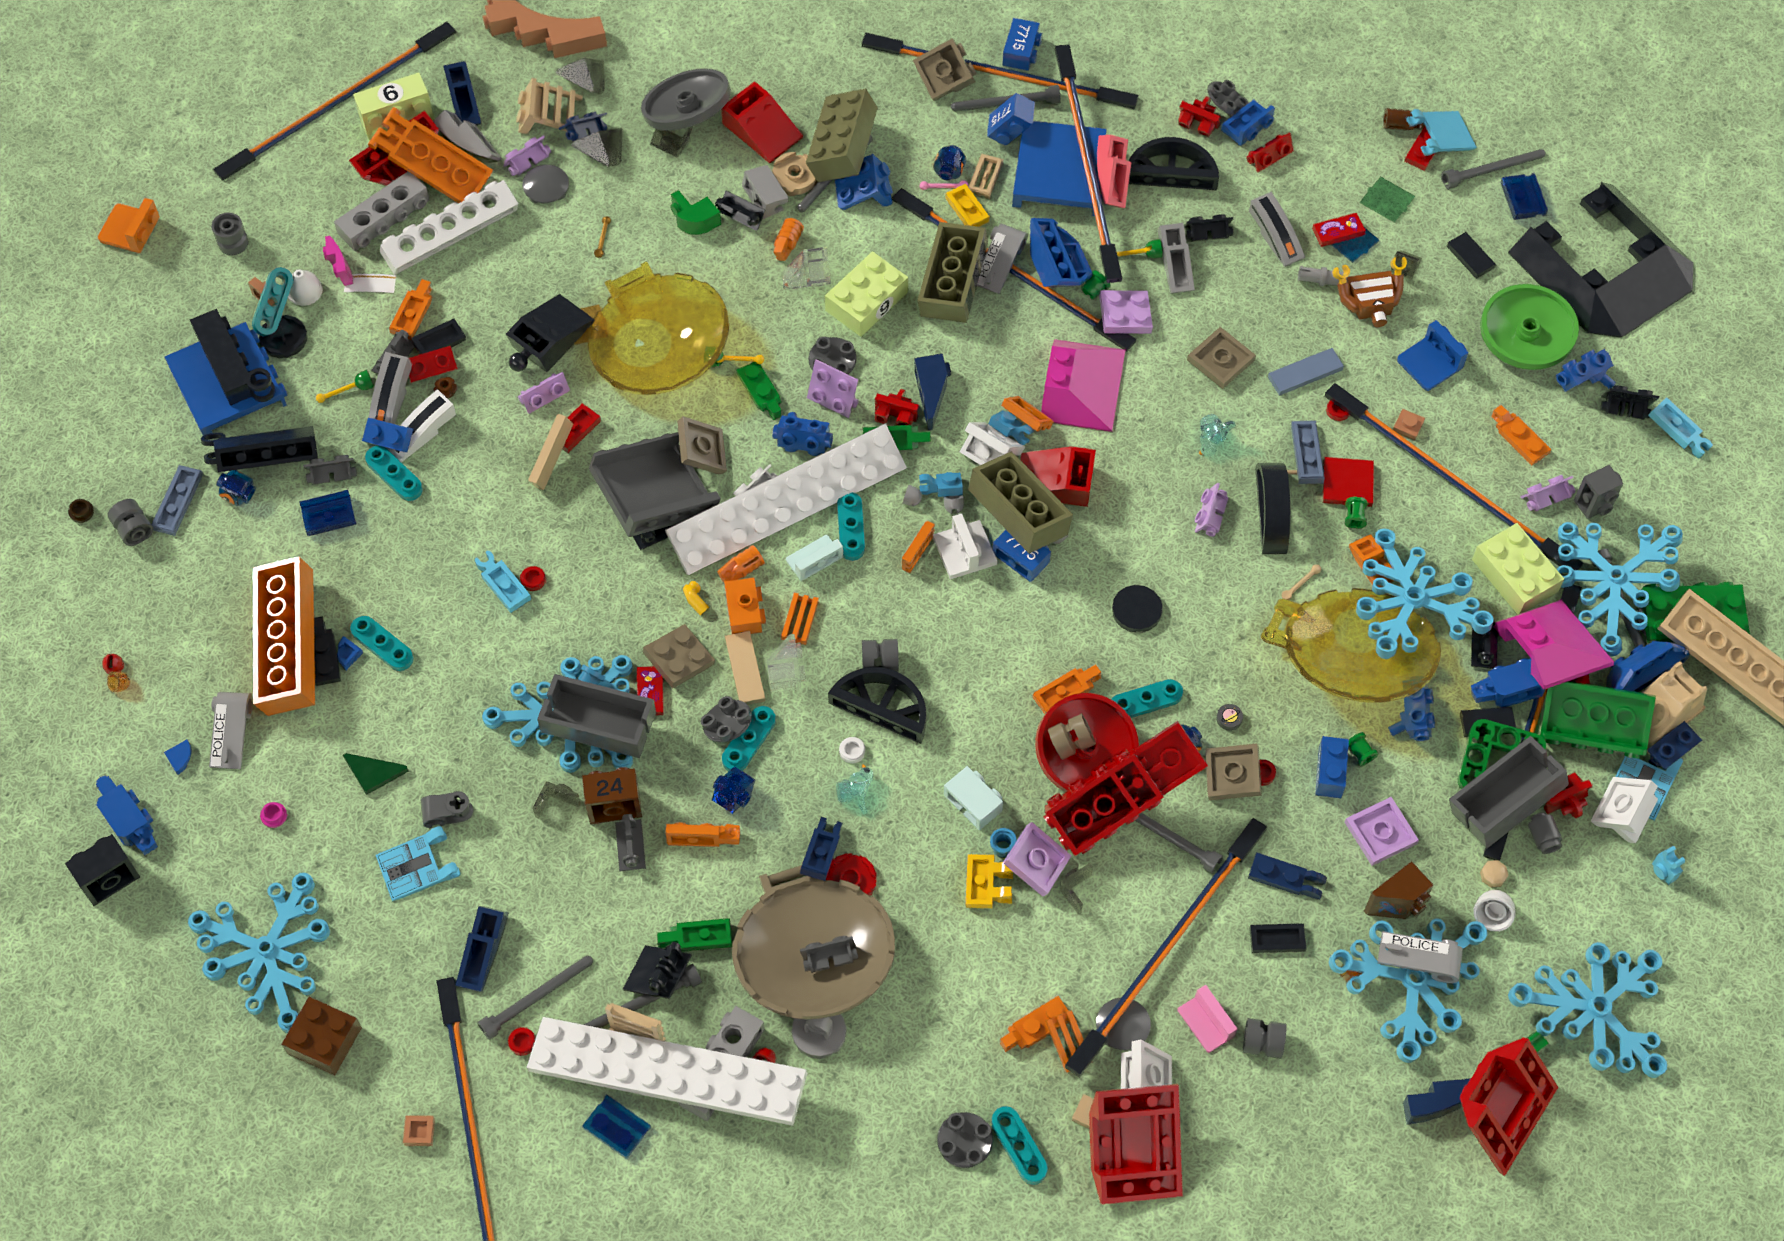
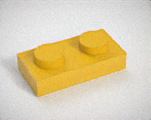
[945,184,990,227]

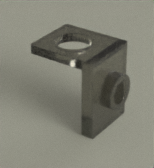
[650,126,693,158]
[1391,250,1422,280]
[533,781,581,819]
[1060,863,1093,915]

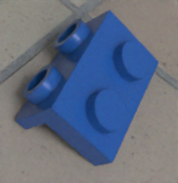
[1221,99,1275,146]

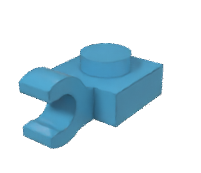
[988,410,1035,445]
[919,472,963,497]

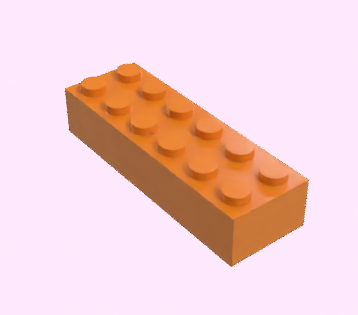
[253,557,315,716]

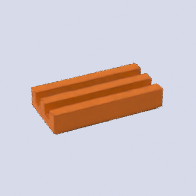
[1001,396,1053,431]
[902,521,935,573]
[781,592,819,645]
[1045,1010,1084,1072]

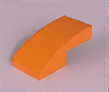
[1349,534,1394,588]

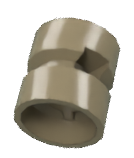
[1048,713,1096,760]

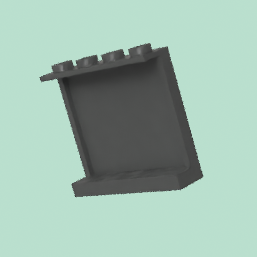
[589,432,721,537]

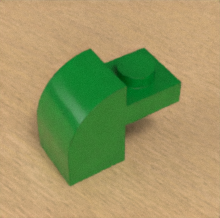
[670,190,721,235]

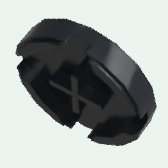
[259,315,307,358]
[1112,585,1163,633]

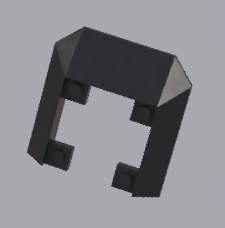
[1508,182,1693,338]

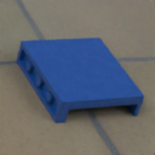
[1012,121,1107,216]
[164,322,288,436]

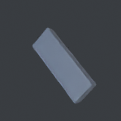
[1268,348,1344,396]
[1291,421,1324,484]
[151,465,203,536]

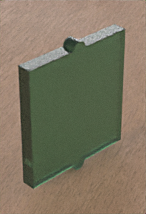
[1360,176,1415,223]

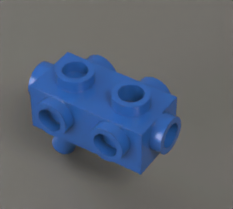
[1556,349,1616,392]
[772,412,833,456]
[1388,678,1435,741]

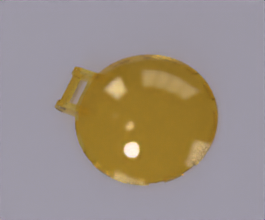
[588,261,729,395]
[1261,588,1441,703]

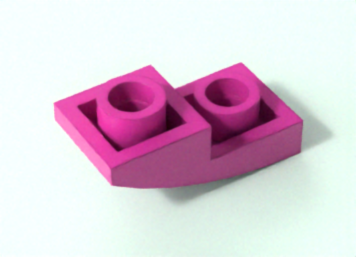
[323,235,353,286]

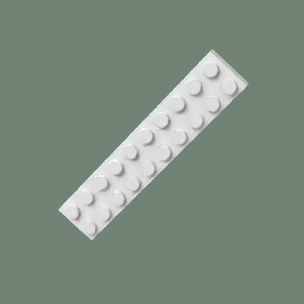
[665,424,907,575]
[526,1017,807,1126]

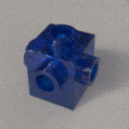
[712,766,756,814]

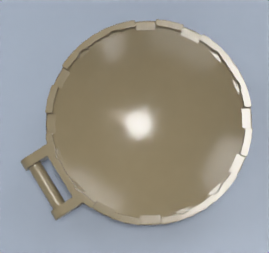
[732,862,895,1019]

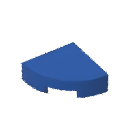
[337,636,363,671]
[164,740,192,775]

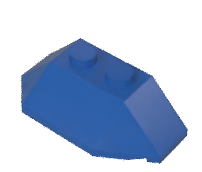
[1030,218,1093,287]
[1606,641,1691,692]

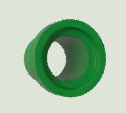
[1081,270,1111,300]

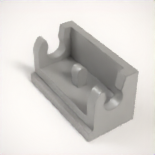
[742,165,789,219]

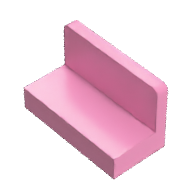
[1178,985,1237,1053]

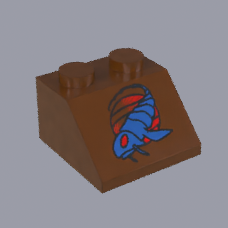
[1364,861,1434,919]

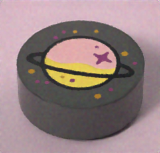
[1216,704,1243,731]

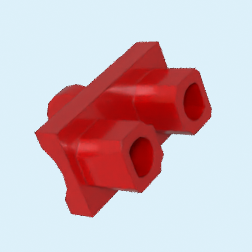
[1178,96,1221,137]
[875,389,919,426]
[1544,772,1593,819]

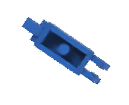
[1471,658,1546,708]
[96,775,158,856]

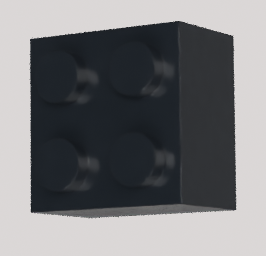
[65,834,140,906]

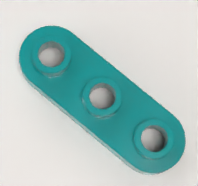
[252,267,293,336]
[365,446,423,501]
[837,492,865,561]
[350,616,414,671]
[1111,679,1183,718]
[722,706,776,773]
[991,1106,1048,1185]

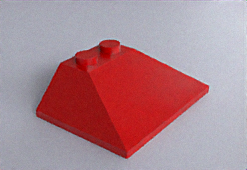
[1460,1037,1559,1176]
[1089,1084,1183,1205]

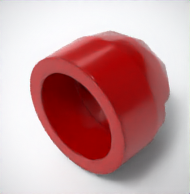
[102,654,124,675]
[752,1047,776,1063]

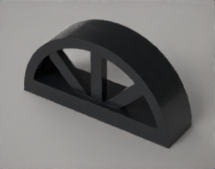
[1128,137,1219,191]
[1255,463,1290,554]
[828,667,926,744]

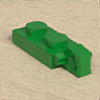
[736,362,782,421]
[862,425,931,450]
[657,918,733,952]

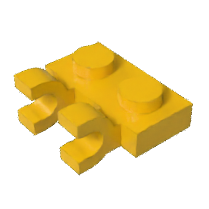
[965,854,1013,909]

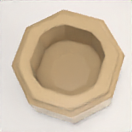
[1480,860,1508,888]

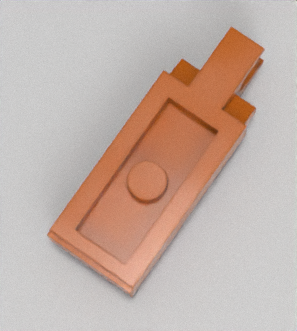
[389,279,432,340]
[1491,405,1551,466]
[1033,664,1102,714]
[666,822,740,847]
[1000,996,1069,1052]

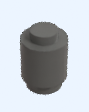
[1528,813,1562,854]

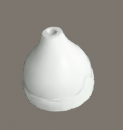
[288,270,323,306]
[1474,890,1516,931]

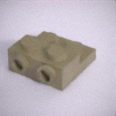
[913,38,976,101]

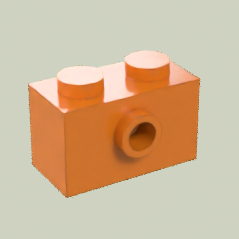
[724,578,766,634]

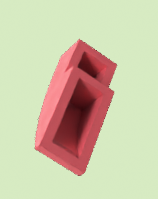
[1097,134,1131,208]

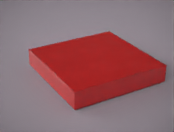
[1322,457,1374,507]

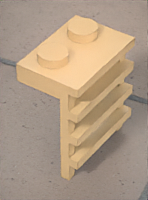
[516,78,582,134]
[605,1003,666,1041]

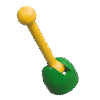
[1117,239,1162,259]
[706,347,765,367]
[316,369,374,403]

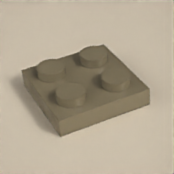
[1187,327,1256,389]
[677,416,727,475]
[643,624,715,689]
[1206,743,1262,801]

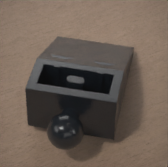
[506,294,595,372]

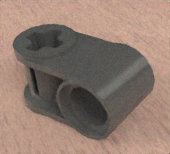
[421,791,474,828]

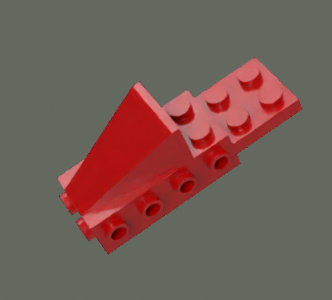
[1043,721,1208,856]

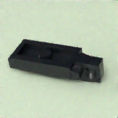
[314,616,341,686]

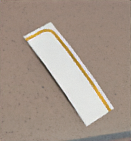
[344,274,396,293]

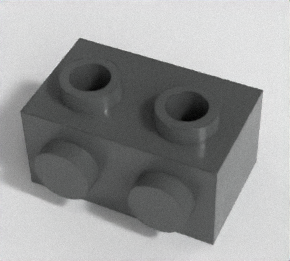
[1574,464,1623,519]

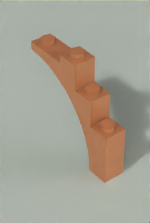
[482,0,607,58]

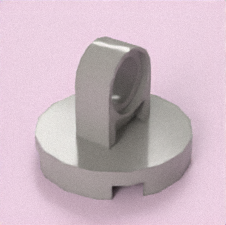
[792,1014,846,1059]

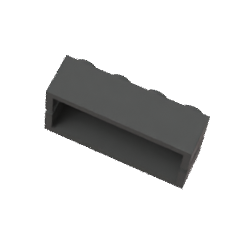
[537,674,656,758]
[1449,736,1569,848]

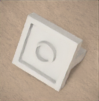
[960,422,1025,465]
[933,513,997,579]
[1591,777,1658,843]
[1121,1040,1172,1089]

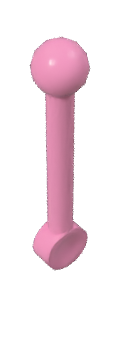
[920,181,968,190]

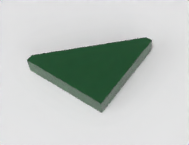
[343,753,409,795]

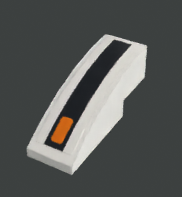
[385,390,456,462]

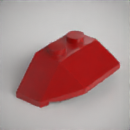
[349,110,439,186]

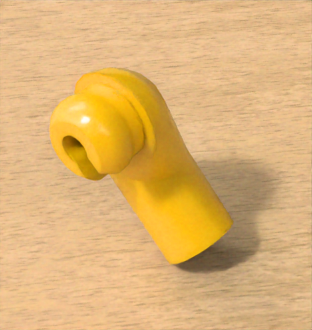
[683,581,709,616]

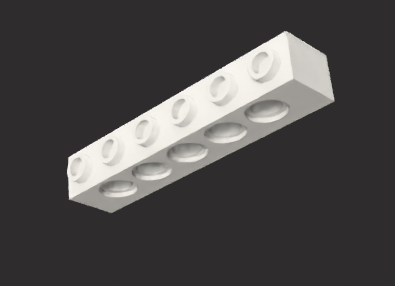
[380,180,518,275]

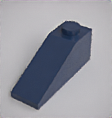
[914,353,951,431]

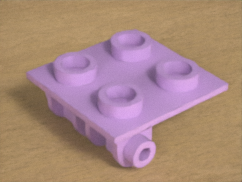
[807,360,859,418]

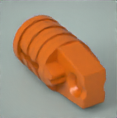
[773,218,804,261]
[717,545,765,582]

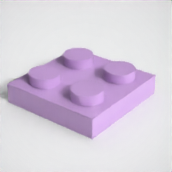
[1099,290,1153,334]
[1345,797,1419,866]
[1003,822,1071,897]

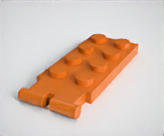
[368,107,493,203]

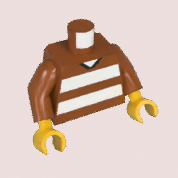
[1332,257,1407,328]

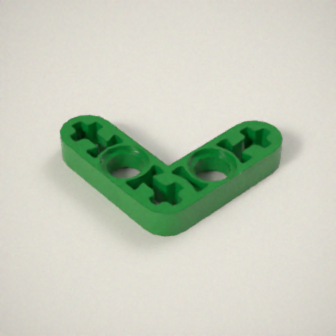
[1457,719,1546,789]

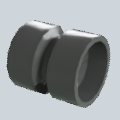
[211,212,249,255]
[108,499,153,546]
[862,639,899,672]
[1243,1018,1287,1059]

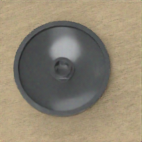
[641,68,731,130]

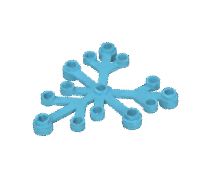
[1557,522,1683,657]
[1356,529,1493,659]
[482,655,633,773]
[188,873,330,1033]
[1329,918,1487,1063]
[1508,942,1667,1078]

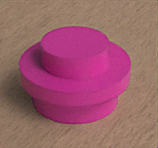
[260,802,287,828]

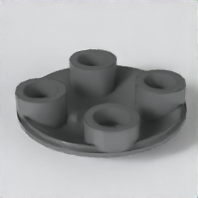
[1207,79,1249,116]
[522,165,569,203]
[808,336,857,375]
[700,696,752,742]
[1096,998,1151,1050]
[937,1112,993,1168]

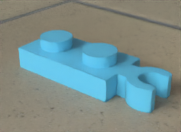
[1648,397,1713,458]
[475,551,531,613]

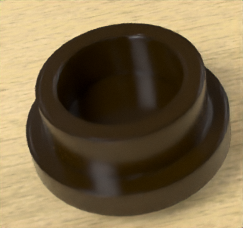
[68,499,94,523]

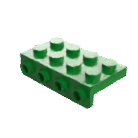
[1637,582,1750,643]
[1540,681,1656,758]

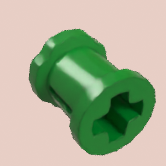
[1345,497,1368,529]
[1348,732,1379,767]

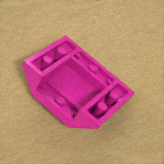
[1041,339,1125,432]
[1494,600,1614,689]

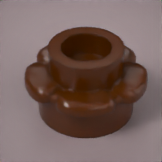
[433,377,457,399]

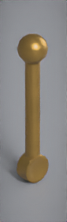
[594,216,611,258]

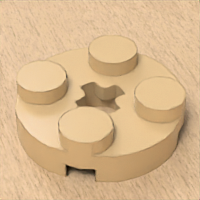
[772,152,817,196]

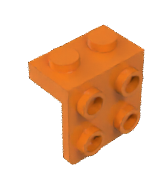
[98,198,160,253]

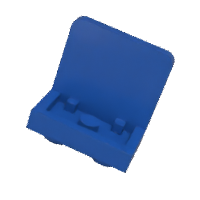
[835,154,893,210]
[1397,320,1469,391]

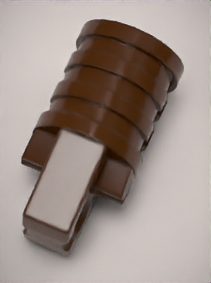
[1383,108,1425,131]

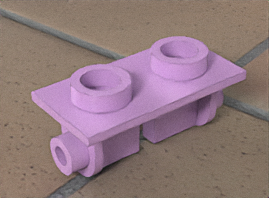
[503,135,551,176]
[518,372,570,414]
[1520,475,1575,511]
[1195,483,1228,536]

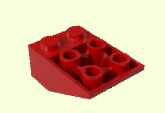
[721,81,803,163]
[1020,446,1096,507]

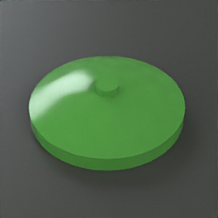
[1480,284,1579,370]

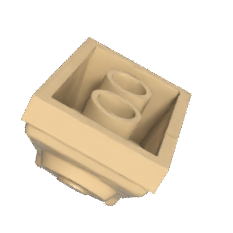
[1641,662,1707,754]

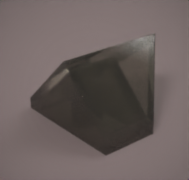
[556,58,605,94]
[571,128,622,167]

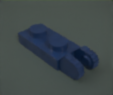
[800,817,843,881]
[1248,852,1327,900]

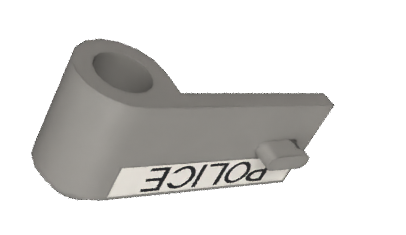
[977,223,1028,294]
[209,692,253,769]
[1377,931,1463,983]

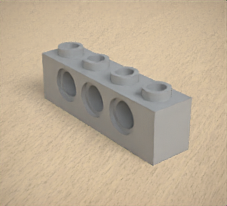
[334,172,429,251]
[678,1006,765,1122]

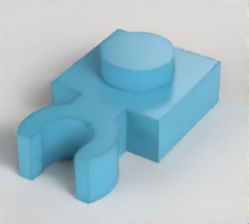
[1652,846,1685,885]

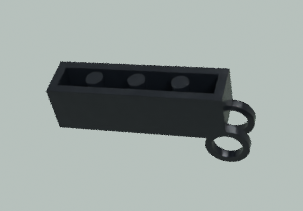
[190,308,276,406]
[201,426,318,472]

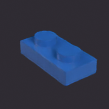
[362,417,413,453]

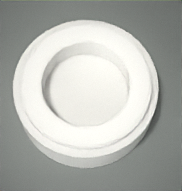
[839,737,865,764]

